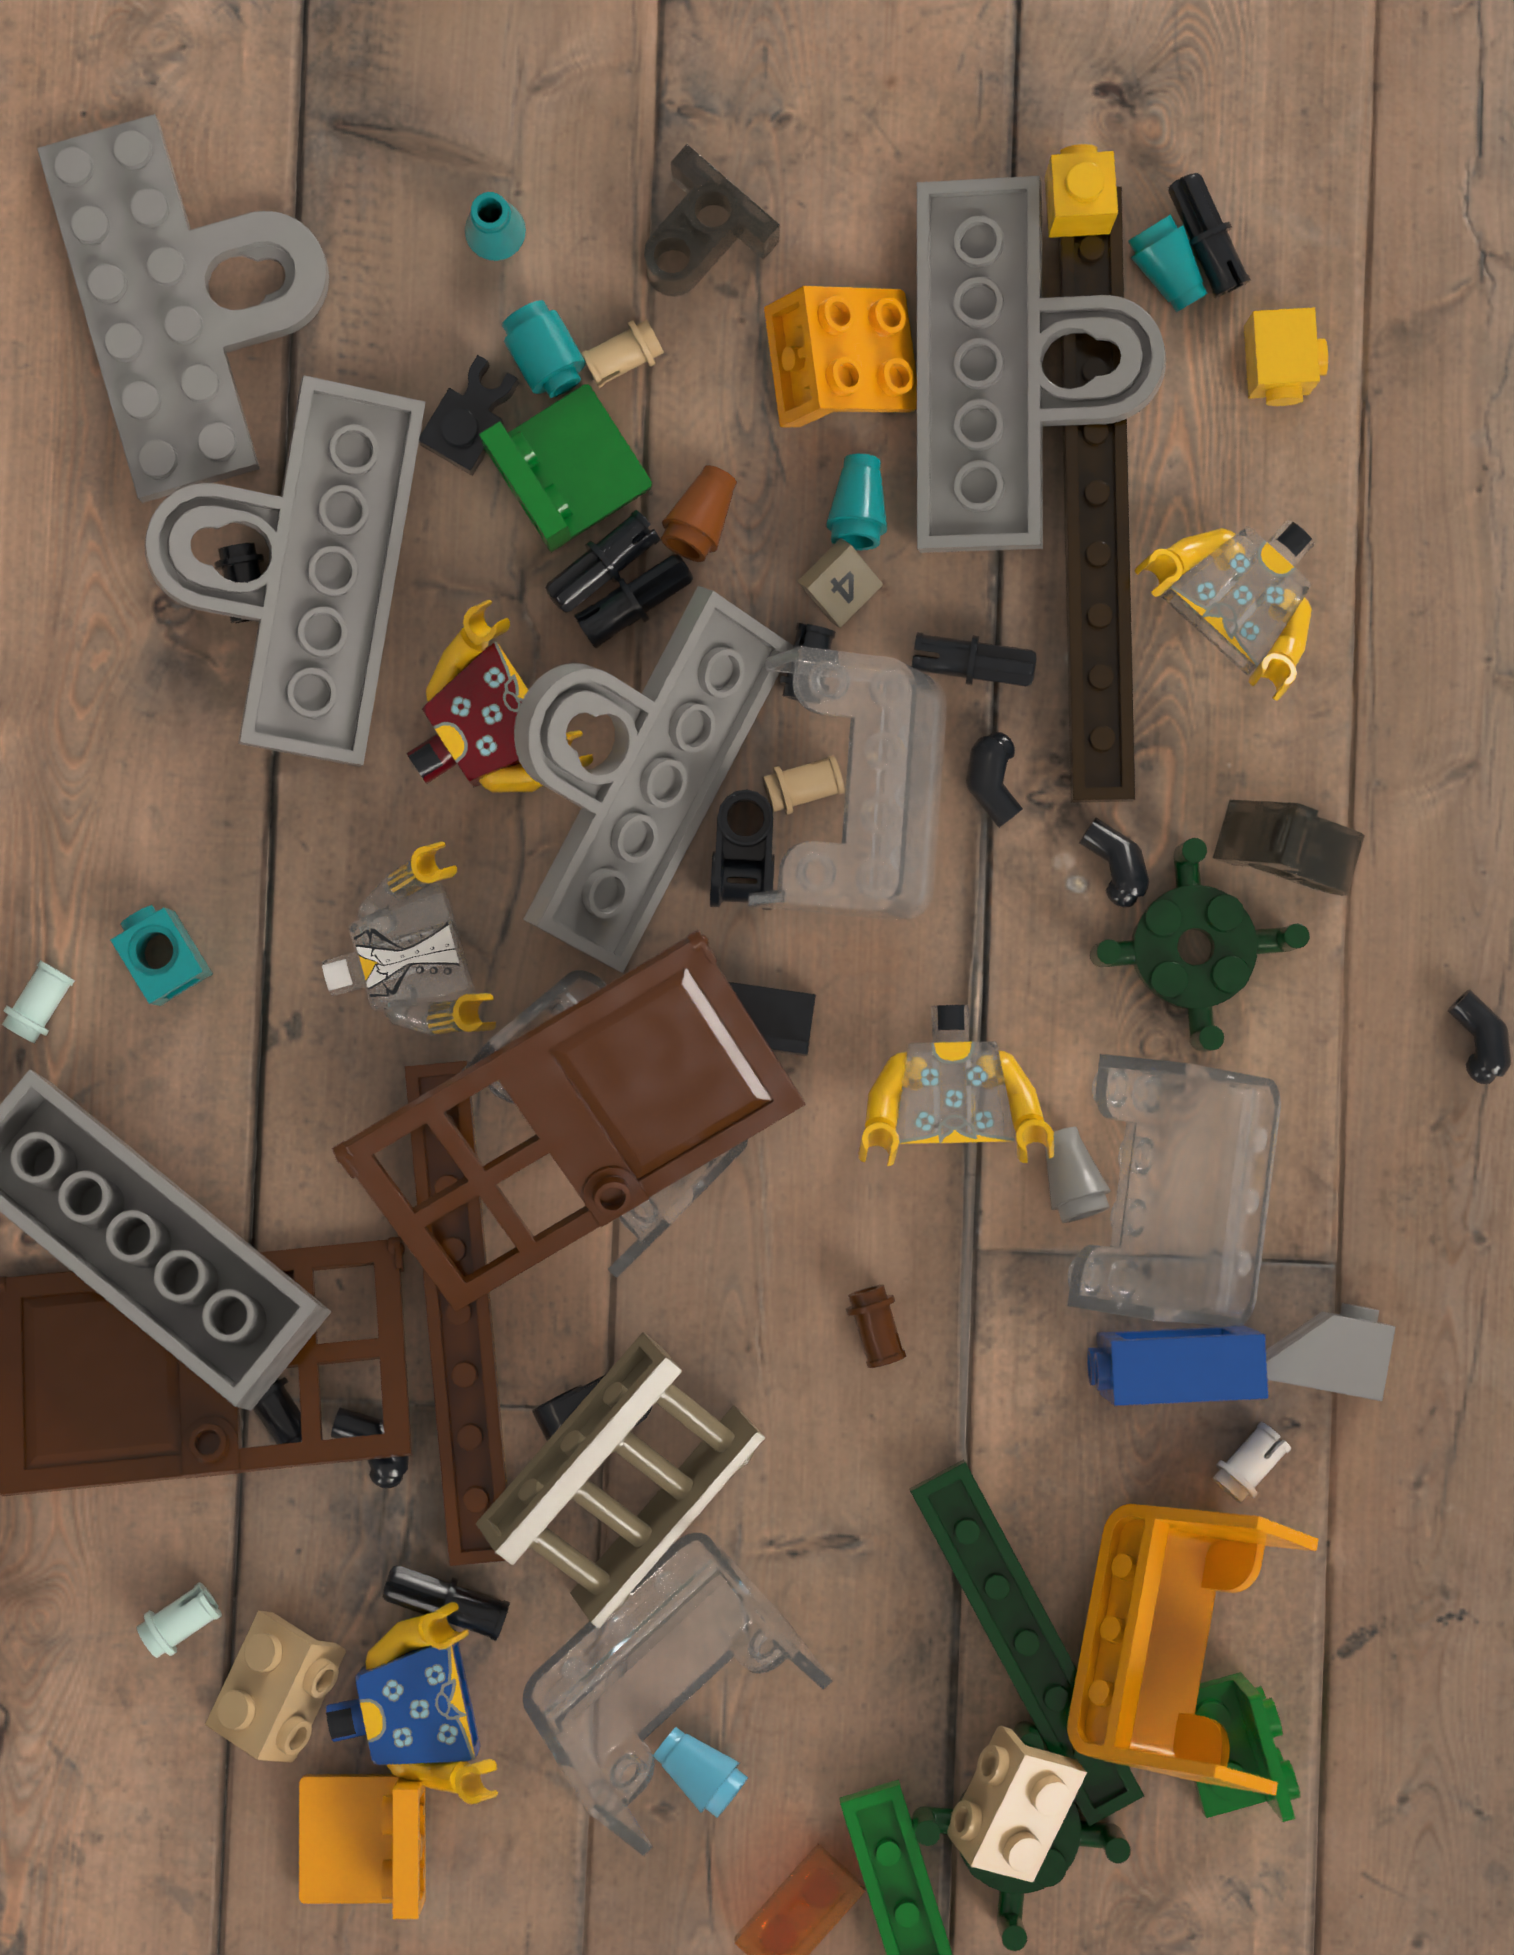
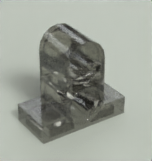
[644,144,780,297]
[1213,800,1365,896]

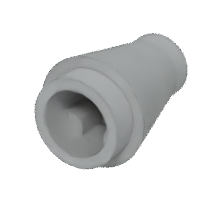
[1044,1126,1111,1223]

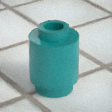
[502,300,586,398]

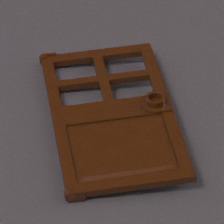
[332,930,806,1312]
[0,1236,412,1497]

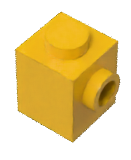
[1044,144,1118,238]
[1244,307,1328,406]

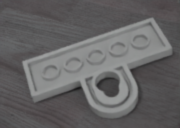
[37,114,329,503]
[917,176,1166,553]
[145,375,426,767]
[514,586,793,973]

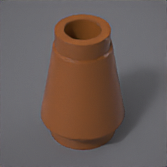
[661,465,737,562]

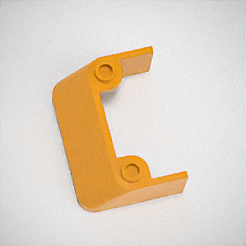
[1067,1504,1319,1795]

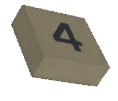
[797,538,883,628]

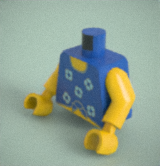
[326,1602,498,1804]

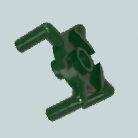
[1090,838,1310,1052]
[912,1721,1131,1951]

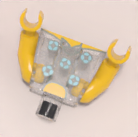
[1135,520,1314,701]
[858,1005,1054,1166]

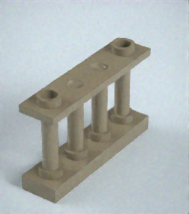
[476,1332,765,1628]

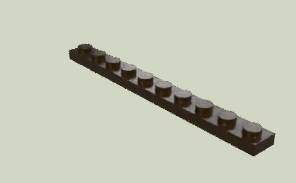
[1059,186,1135,803]

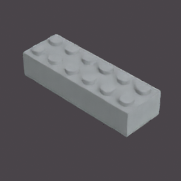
[0,1069,332,1411]

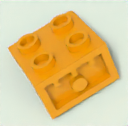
[764,286,917,427]
[299,1774,426,1919]

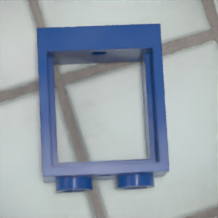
[1087,1326,1268,1406]

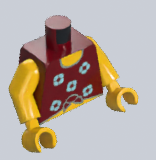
[406,600,593,793]

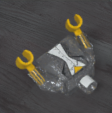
[322,841,496,1036]

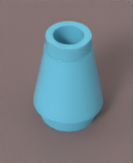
[653,1727,748,1818]

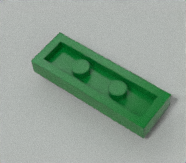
[839,1779,953,1955]

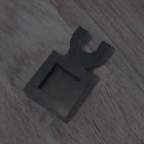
[419,355,519,476]

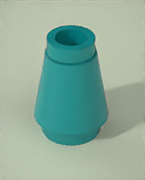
[465,192,526,261]
[1128,215,1208,312]
[826,454,887,550]

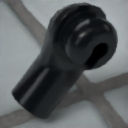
[966,732,1023,828]
[1079,818,1149,908]
[1448,989,1511,1084]
[331,1407,409,1489]

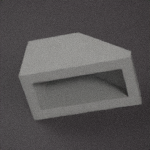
[1266,1303,1395,1401]

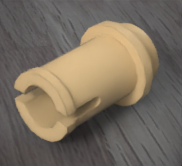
[581,320,664,388]
[763,755,845,815]

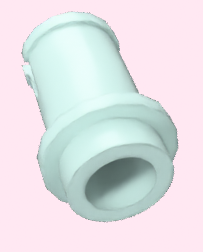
[2,960,75,1043]
[137,1582,222,1658]

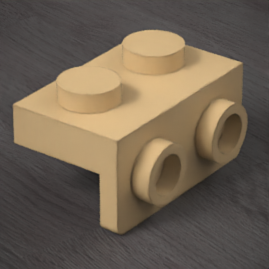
[205,1610,346,1763]
[947,1726,1087,1883]

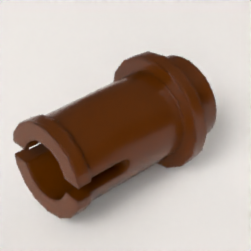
[846,1285,906,1368]

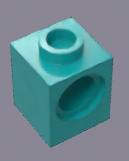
[110,905,213,1006]

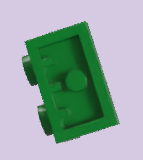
[479,384,652,552]
[1194,1672,1300,1822]

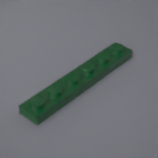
[909,1459,1144,1826]

